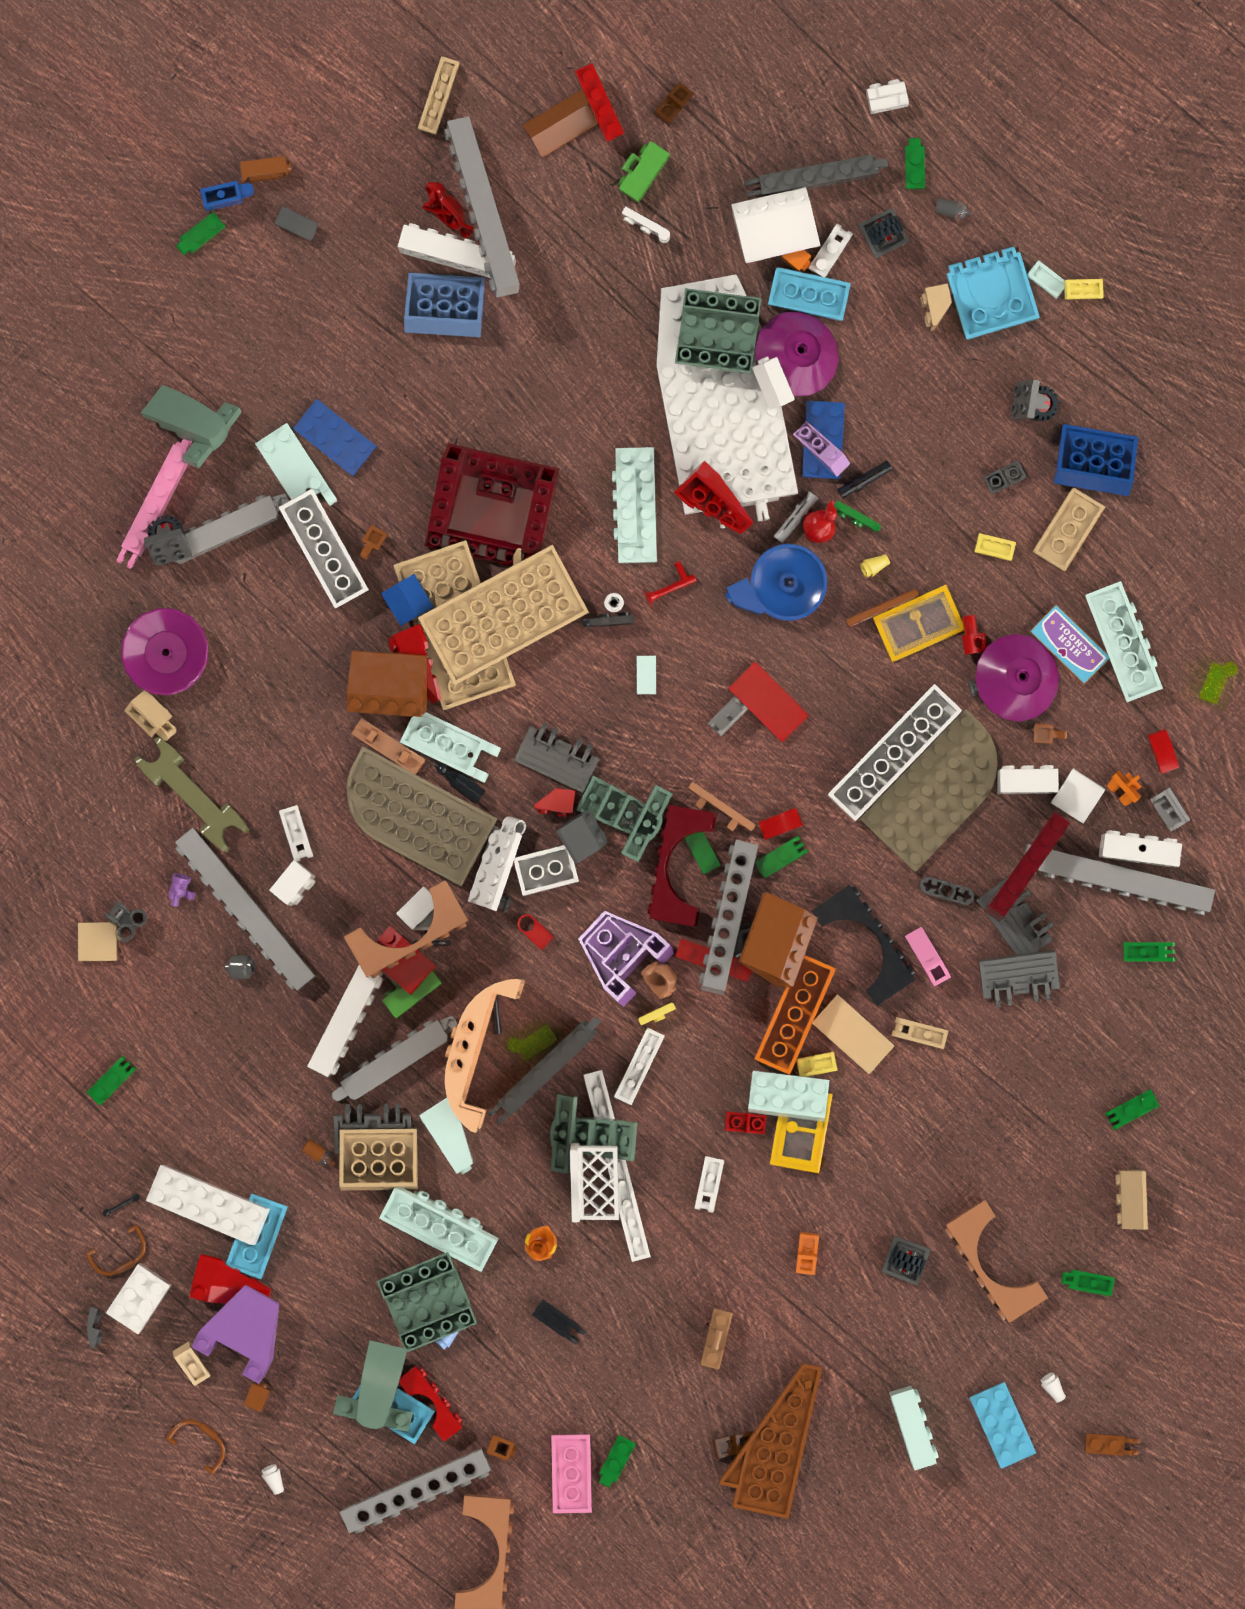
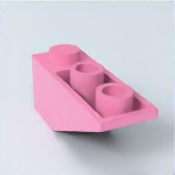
[905,927,951,986]

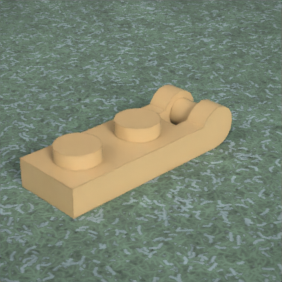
[891,1017,948,1049]

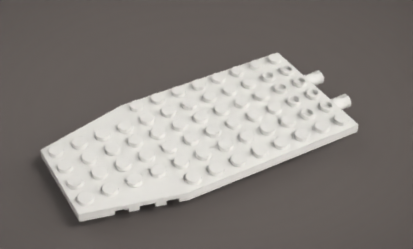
[657,275,798,528]

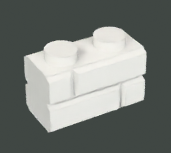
[866,79,909,114]

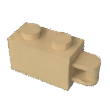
[125,690,176,741]

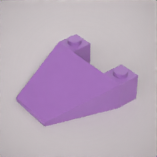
[578,911,676,1007]
[191,1285,280,1384]

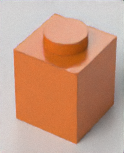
[781,250,812,272]

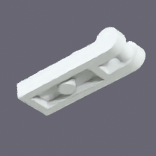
[622,206,670,243]
[808,223,853,277]
[279,805,313,861]
[694,1156,724,1213]

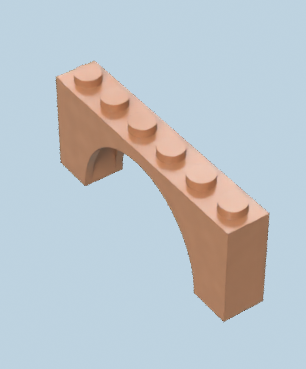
[344,880,469,979]
[945,1199,1048,1323]
[454,1493,514,1609]

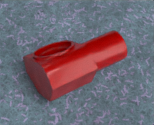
[962,615,987,655]

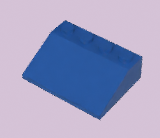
[1054,424,1138,496]

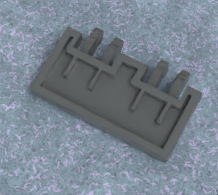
[514,722,599,793]
[976,878,1054,955]
[979,950,1060,1007]
[334,1104,412,1153]

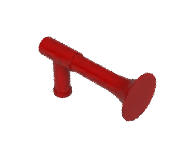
[643,561,696,608]

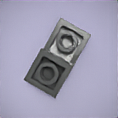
[274,206,319,241]
[983,460,1027,494]
[87,1306,103,1348]

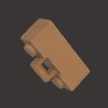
[700,1307,733,1370]

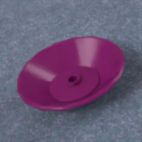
[755,312,839,396]
[121,608,208,695]
[975,634,1059,722]

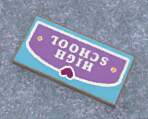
[1029,604,1109,685]

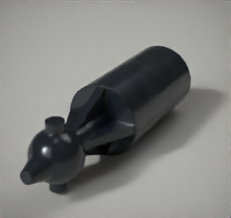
[434,763,486,804]

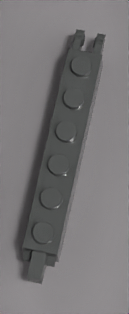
[744,154,888,198]
[487,1017,601,1125]

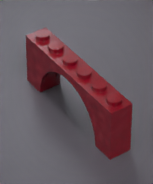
[647,805,717,927]
[984,812,1071,922]

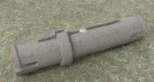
[774,491,818,544]

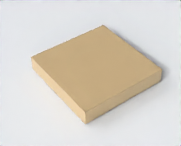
[78,922,117,961]

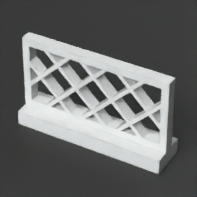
[570,1143,619,1222]

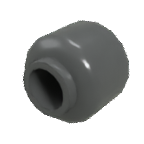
[226,954,256,980]

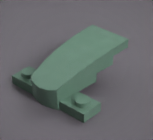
[141,385,242,468]
[575,775,673,862]
[550,1094,638,1174]
[333,1340,413,1432]

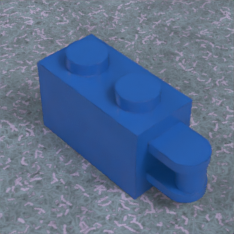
[200,181,254,212]

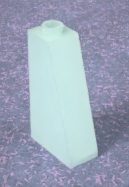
[419,1098,474,1175]

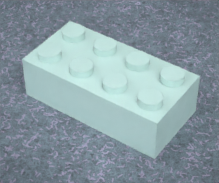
[748,1071,829,1122]
[889,1386,939,1470]

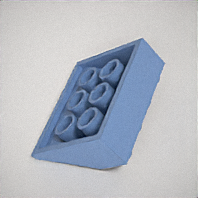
[404,273,485,337]

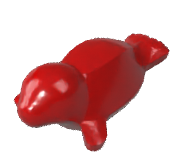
[422,182,474,239]

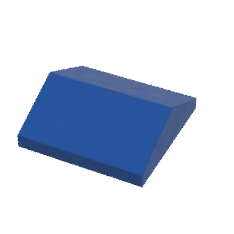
[381,574,434,626]

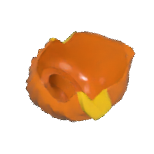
[525,1225,557,1261]

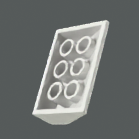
[731,187,820,263]

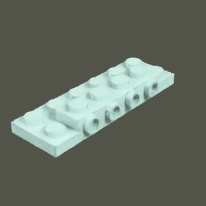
[612,447,657,563]
[1085,581,1163,702]
[379,1187,499,1272]

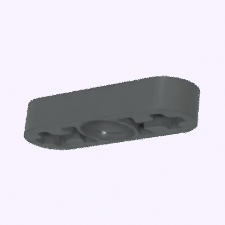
[919,877,974,905]

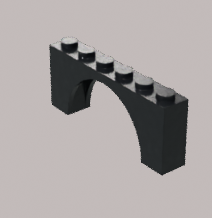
[811,885,916,1006]

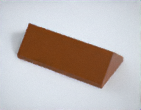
[522,90,597,158]

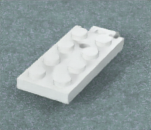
[468,816,526,911]

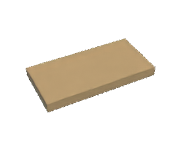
[1032,487,1105,572]
[812,994,894,1074]

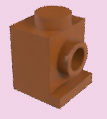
[486,1433,517,1461]

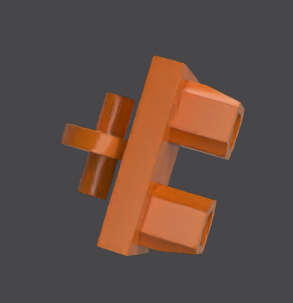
[1107,770,1141,806]

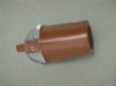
[301,1139,336,1166]

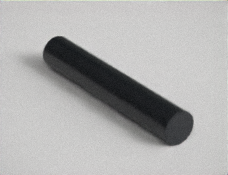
[492,996,502,1035]

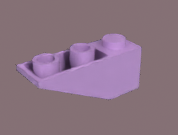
[793,421,850,477]

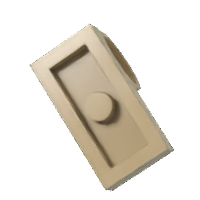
[173,1341,210,1386]

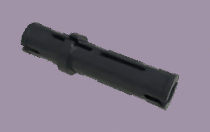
[837,460,892,499]

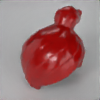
[803,500,837,543]

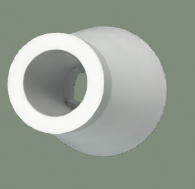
[604,593,624,612]
[1040,1372,1066,1403]
[262,1464,284,1495]

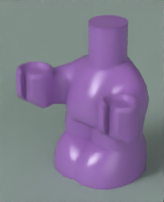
[168,873,196,907]

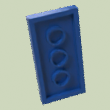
[293,399,377,476]
[802,401,845,480]

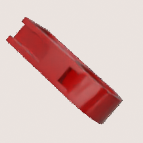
[517,914,554,950]

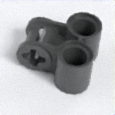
[104,901,147,943]

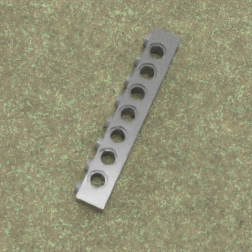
[699,840,758,995]
[340,1448,492,1534]

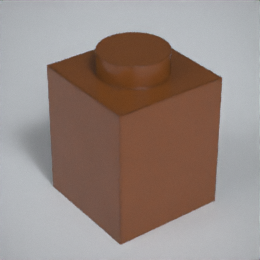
[243,1381,271,1412]

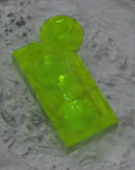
[1198,662,1238,705]
[508,1024,558,1061]

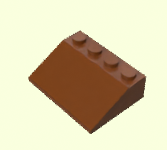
[347,650,427,717]
[739,892,818,987]

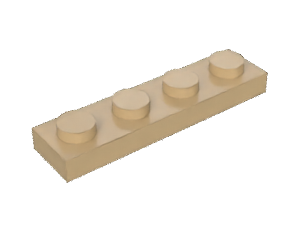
[418,56,460,135]

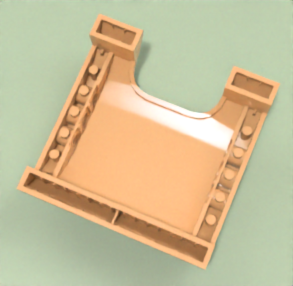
[445,979,525,1133]

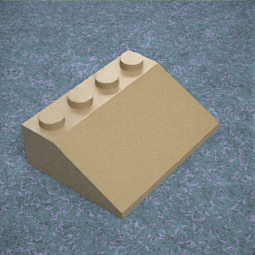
[339,1129,418,1191]

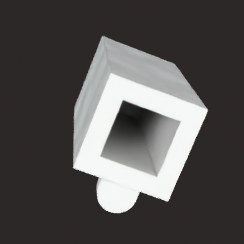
[752,356,795,410]

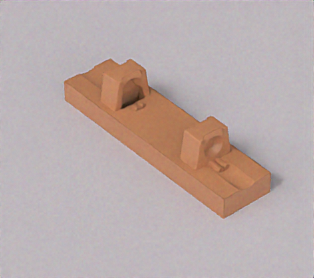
[351,718,426,775]
[688,781,756,832]

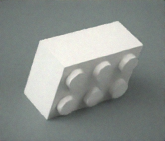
[997,765,1059,794]
[514,845,579,896]
[269,860,316,906]
[106,1263,172,1334]

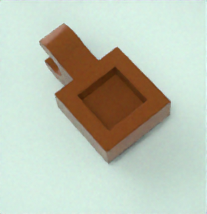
[360,525,388,561]
[1033,724,1067,744]

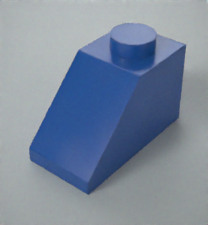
[724,578,764,615]

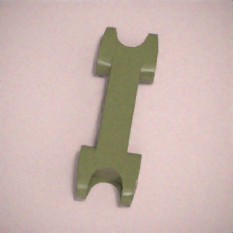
[134,736,250,853]

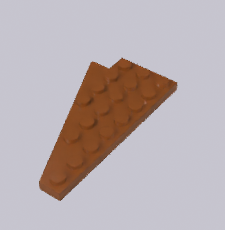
[718,1363,822,1519]

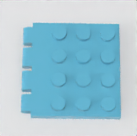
[946,246,1040,340]

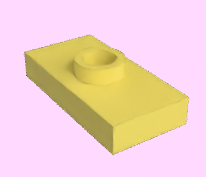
[1064,279,1103,300]
[974,533,1016,561]
[638,1002,676,1025]
[796,1052,838,1077]

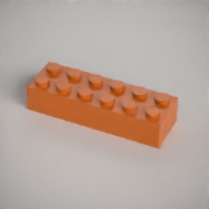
[754,955,836,1075]

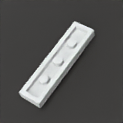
[614,1027,664,1105]

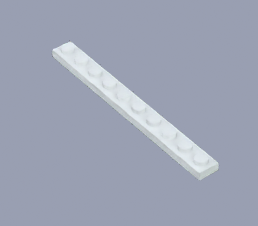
[584,1070,651,1262]

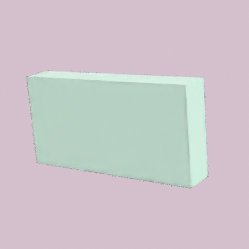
[1027,260,1064,299]
[637,656,656,695]

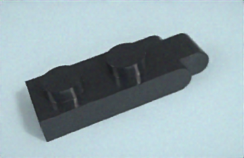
[582,612,634,628]

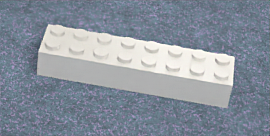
[827,684,962,822]

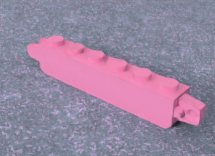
[116,439,192,569]

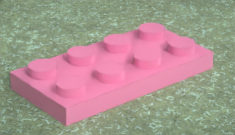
[551,1434,592,1513]

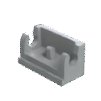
[707,697,748,737]
[1150,788,1190,832]

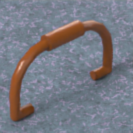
[85,1225,146,1276]
[166,1419,225,1475]

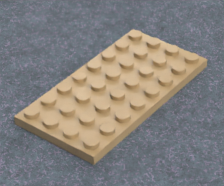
[393,540,516,710]
[418,545,589,685]

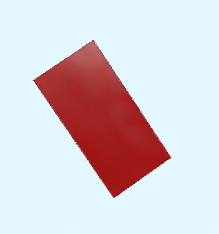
[728,662,809,742]

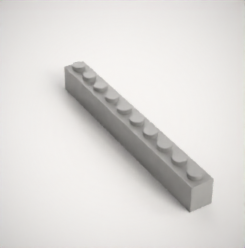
[444,116,520,298]
[175,828,316,991]
[1024,844,1215,915]

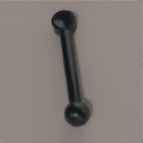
[103,1193,140,1217]

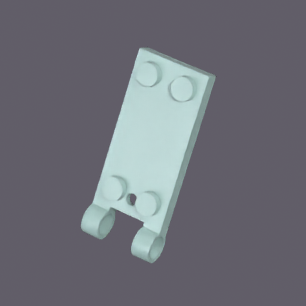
[255,423,338,506]
[400,712,501,783]

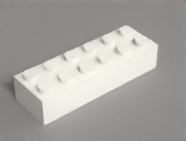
[398,223,516,278]
[279,488,369,608]
[307,965,384,1077]
[146,1165,270,1245]

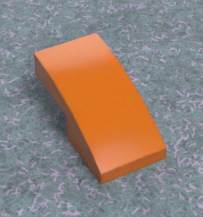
[796,1232,819,1275]

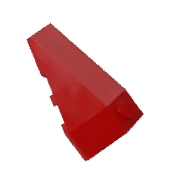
[674,460,754,534]
[388,624,442,704]
[189,1254,272,1304]

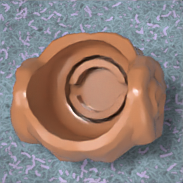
[641,961,677,999]

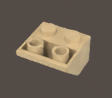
[920,284,952,331]

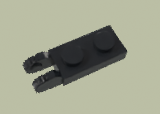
[532,1299,586,1345]

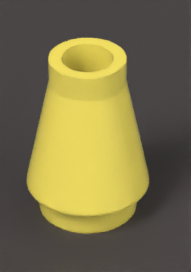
[860,554,890,577]

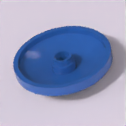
[750,544,827,621]

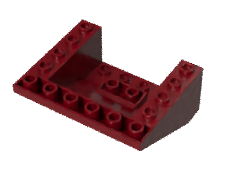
[424,443,560,566]

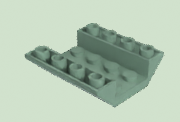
[675,288,761,374]
[377,1252,477,1352]

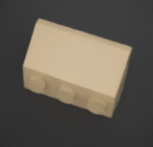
[1115,1170,1148,1230]

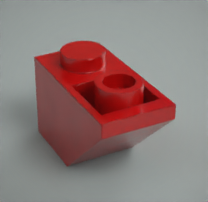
[534,788,576,817]

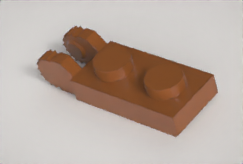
[1085,1433,1140,1456]

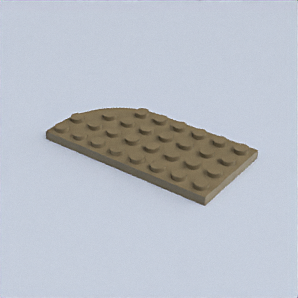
[860,709,997,872]
[347,746,498,887]

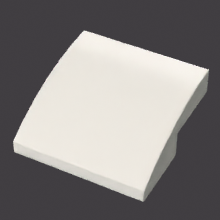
[1051,768,1105,823]

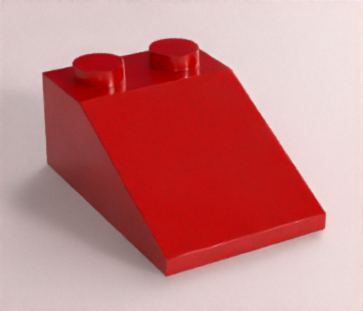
[376,926,436,995]

